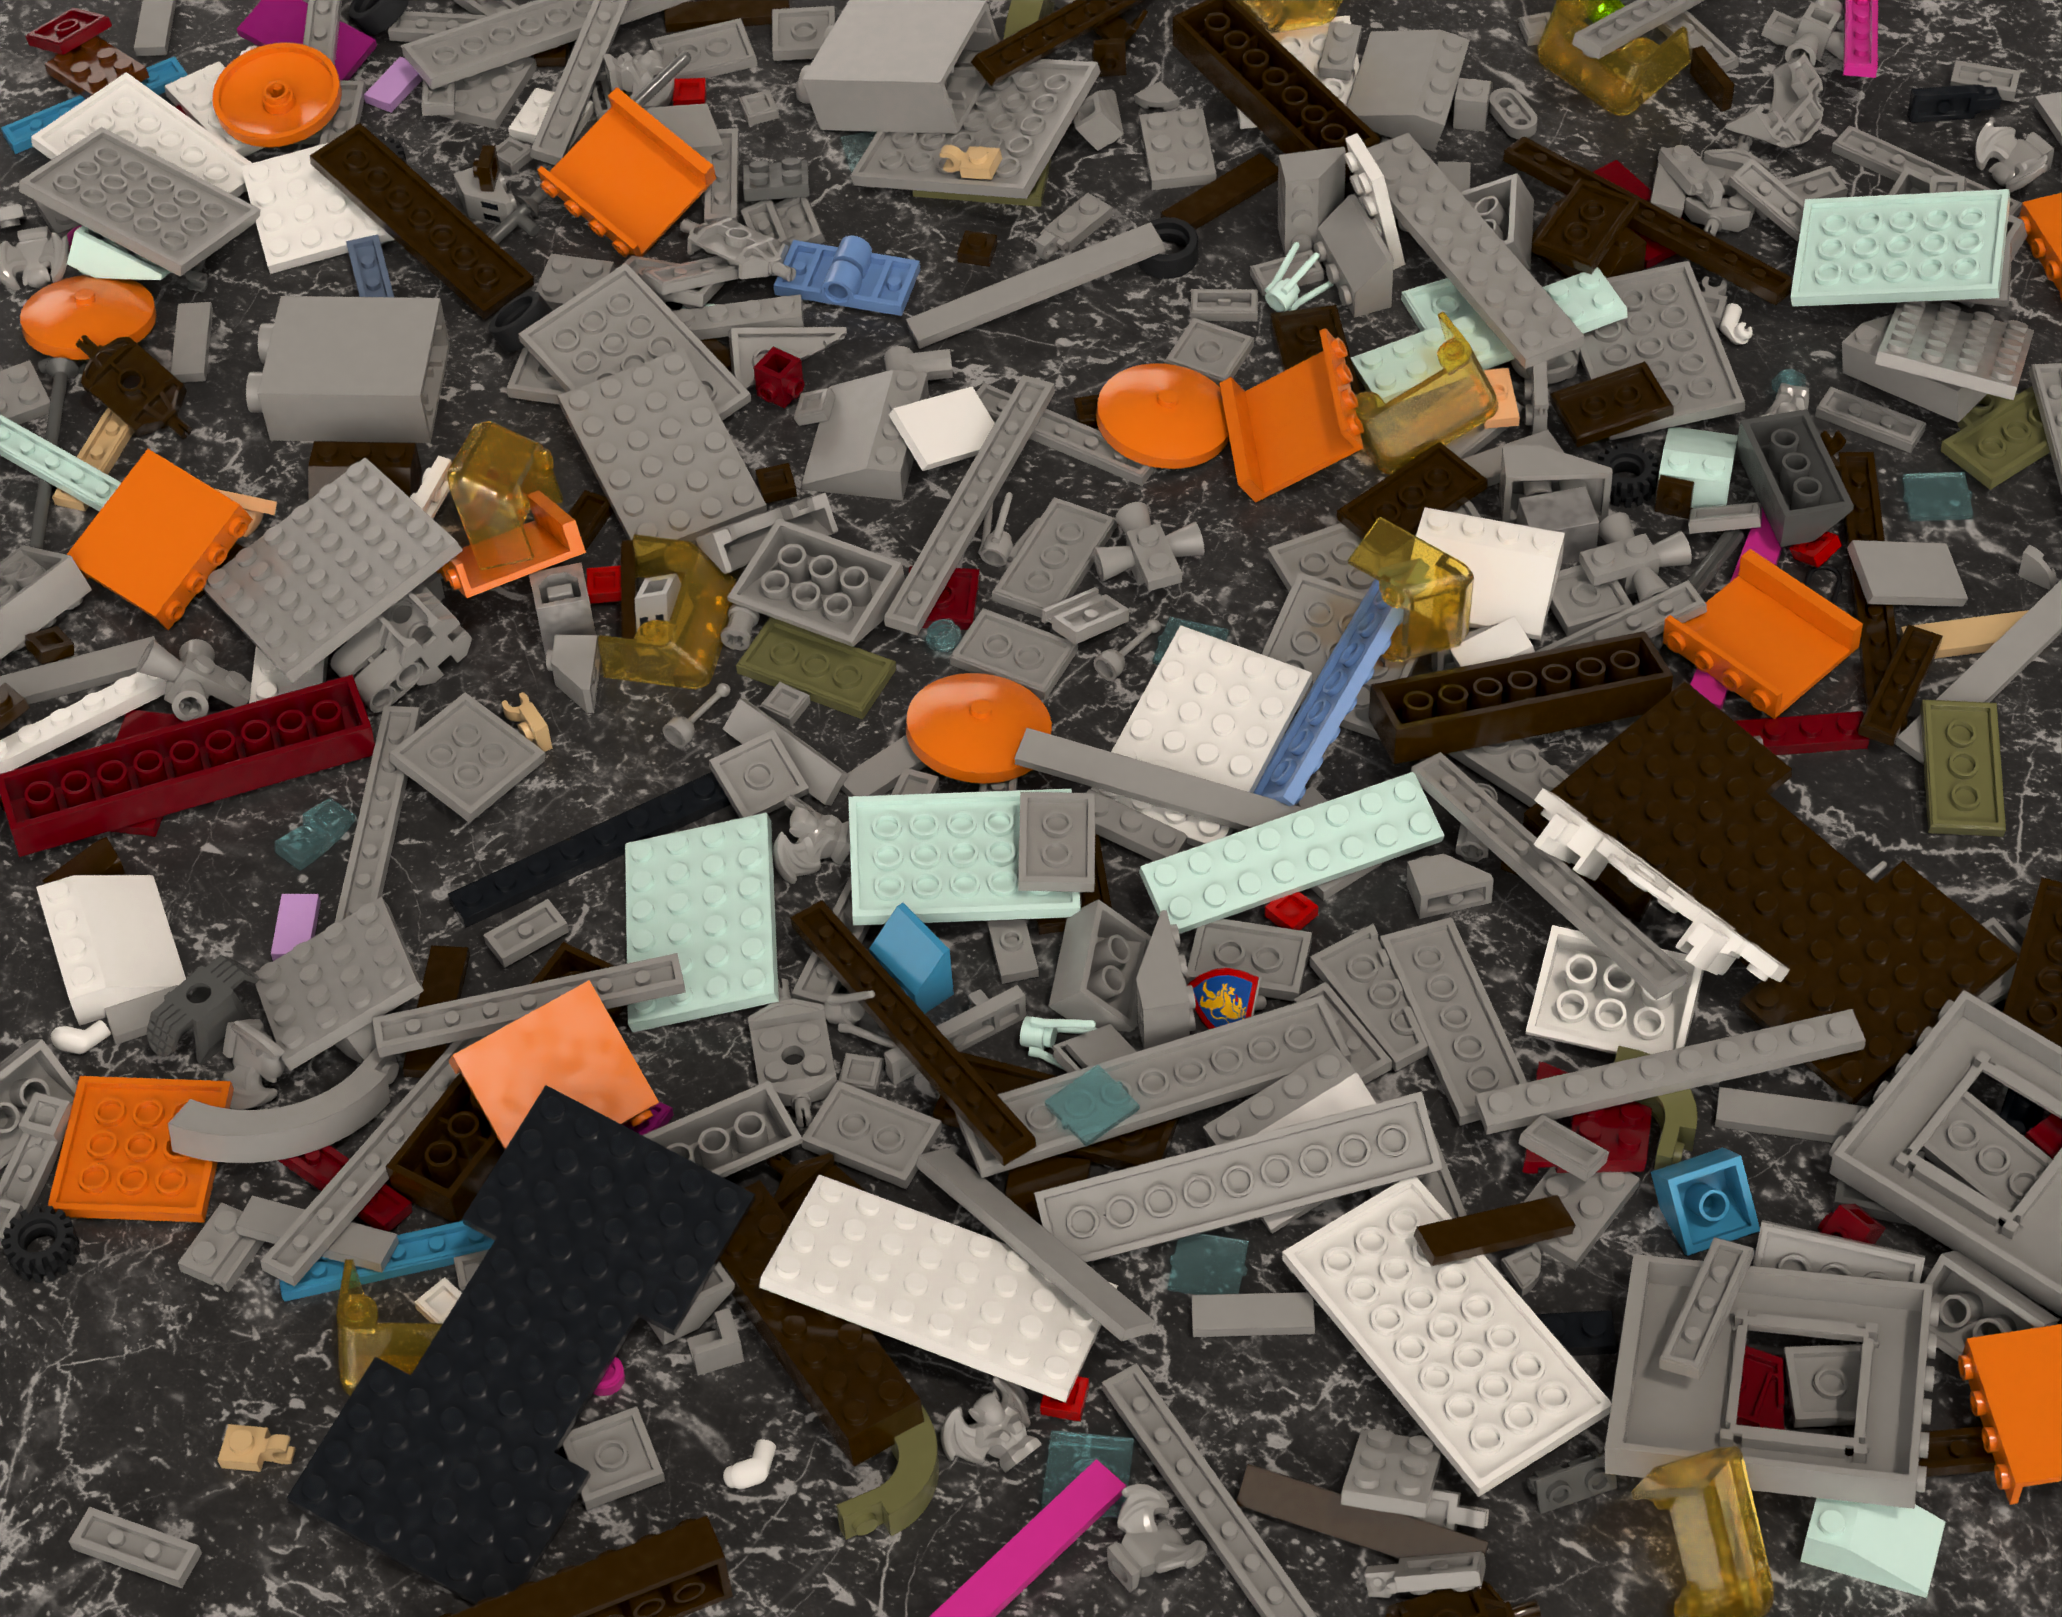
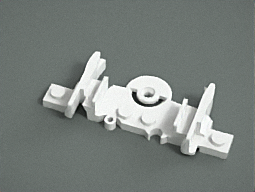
[1533,788,1790,982]

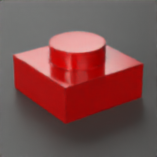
[673,78,707,106]
[1789,531,1842,568]
[587,565,621,604]
[1265,892,1318,930]
[1040,1376,1090,1422]

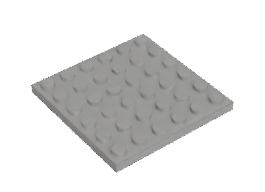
[850,59,1100,199]
[203,457,463,683]

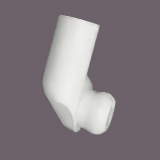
[1720,303,1753,345]
[51,1020,111,1054]
[723,1439,776,1489]

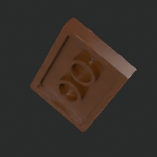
[44,36,149,99]

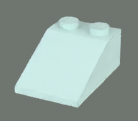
[67,225,170,280]
[1655,427,1738,508]
[1800,1498,1946,1598]

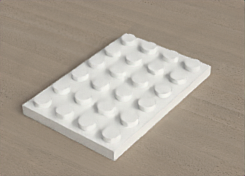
[31,72,252,197]
[1091,625,1313,847]

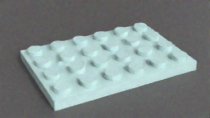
[1790,189,2010,307]
[848,789,1081,926]
[625,812,779,1032]

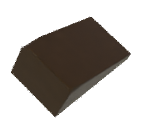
[42,837,126,884]

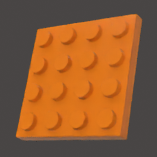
[48,1076,234,1223]

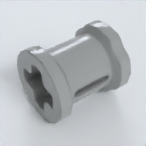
[720,604,760,651]

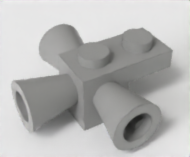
[1761,0,1844,67]
[1093,502,1205,591]
[1579,512,1692,603]
[136,639,251,721]

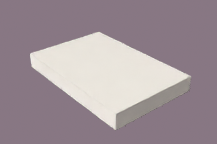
[889,387,995,471]

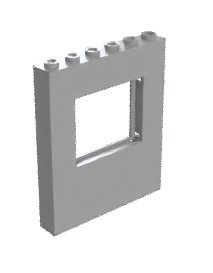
[1829,990,2062,1317]
[1605,1254,1940,1509]

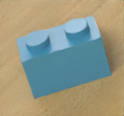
[869,903,954,1014]
[1650,1148,1760,1256]

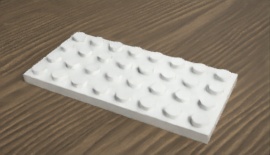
[759,1175,1118,1403]
[1282,1177,1611,1497]

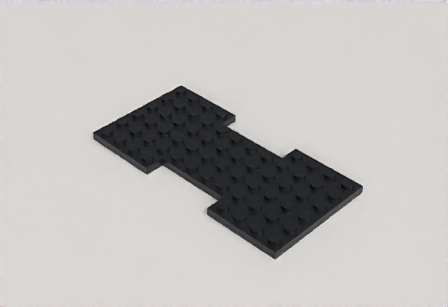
[286,1085,756,1605]

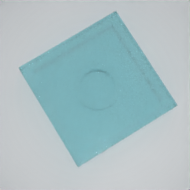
[1041,1430,1134,1518]

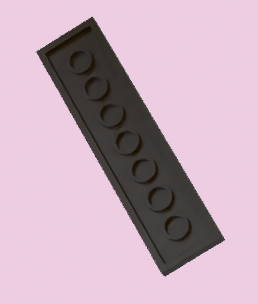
[310,123,534,320]

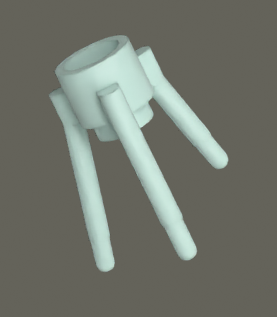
[1265,242,1334,312]
[1020,1016,1098,1070]

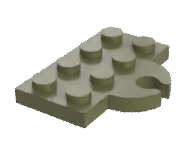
[1941,386,2050,490]

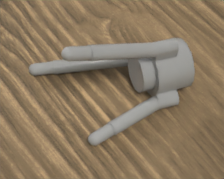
[978,492,1040,567]
[824,990,897,1049]

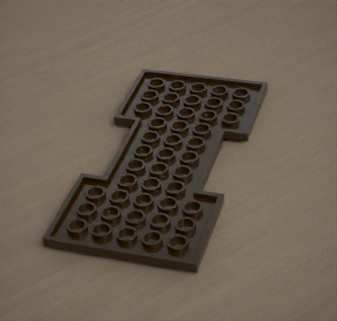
[1524,681,2018,1105]

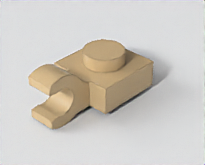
[939,145,1002,180]
[502,692,552,752]
[218,1424,296,1472]

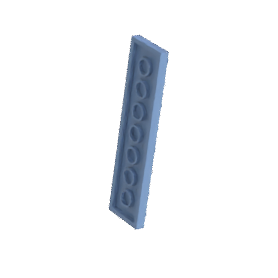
[1254,559,1430,806]

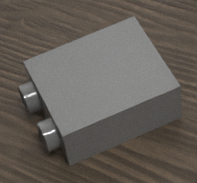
[798,0,1000,134]
[246,296,450,443]

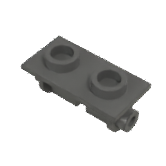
[1526,1451,1617,1514]

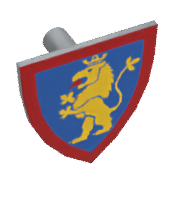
[1187,968,1267,1030]

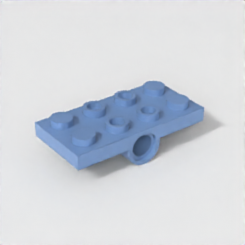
[774,236,920,316]

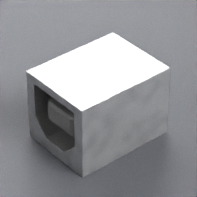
[1517,486,1599,564]
[529,563,596,655]

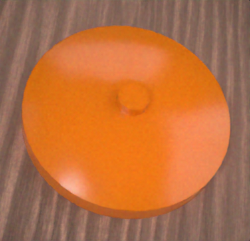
[212,43,342,147]
[20,275,156,360]
[1096,363,1230,469]
[906,673,1052,784]

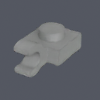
[1413,1488,1490,1531]

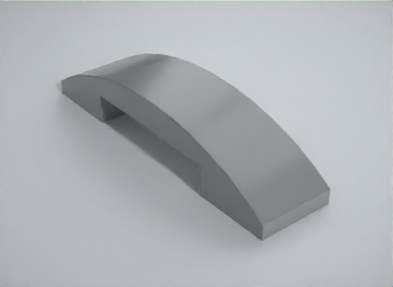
[0,1092,72,1241]

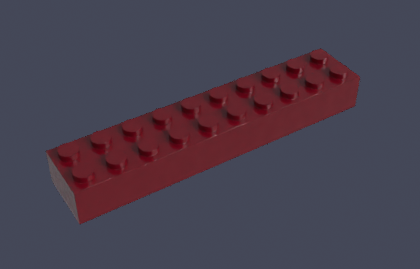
[0,675,375,857]

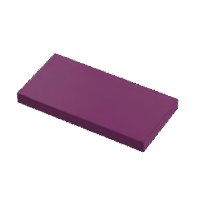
[237,0,377,81]

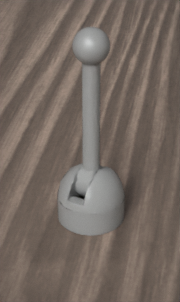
[1094,619,1161,681]
[663,683,730,748]

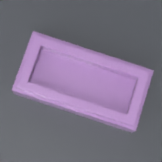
[364,57,423,113]
[271,894,321,961]

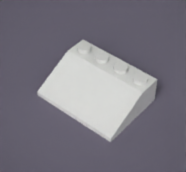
[1408,507,1565,641]
[36,875,186,1026]
[1526,925,1704,1054]

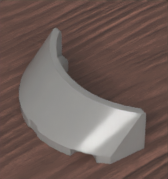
[1726,53,1824,148]
[695,493,838,574]

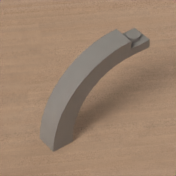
[168,1046,399,1163]

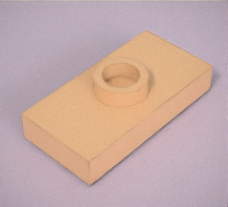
[1474,368,1520,429]

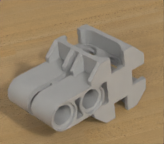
[330,583,472,713]

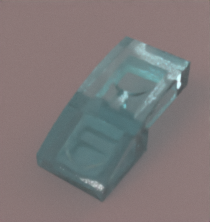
[275,798,355,870]

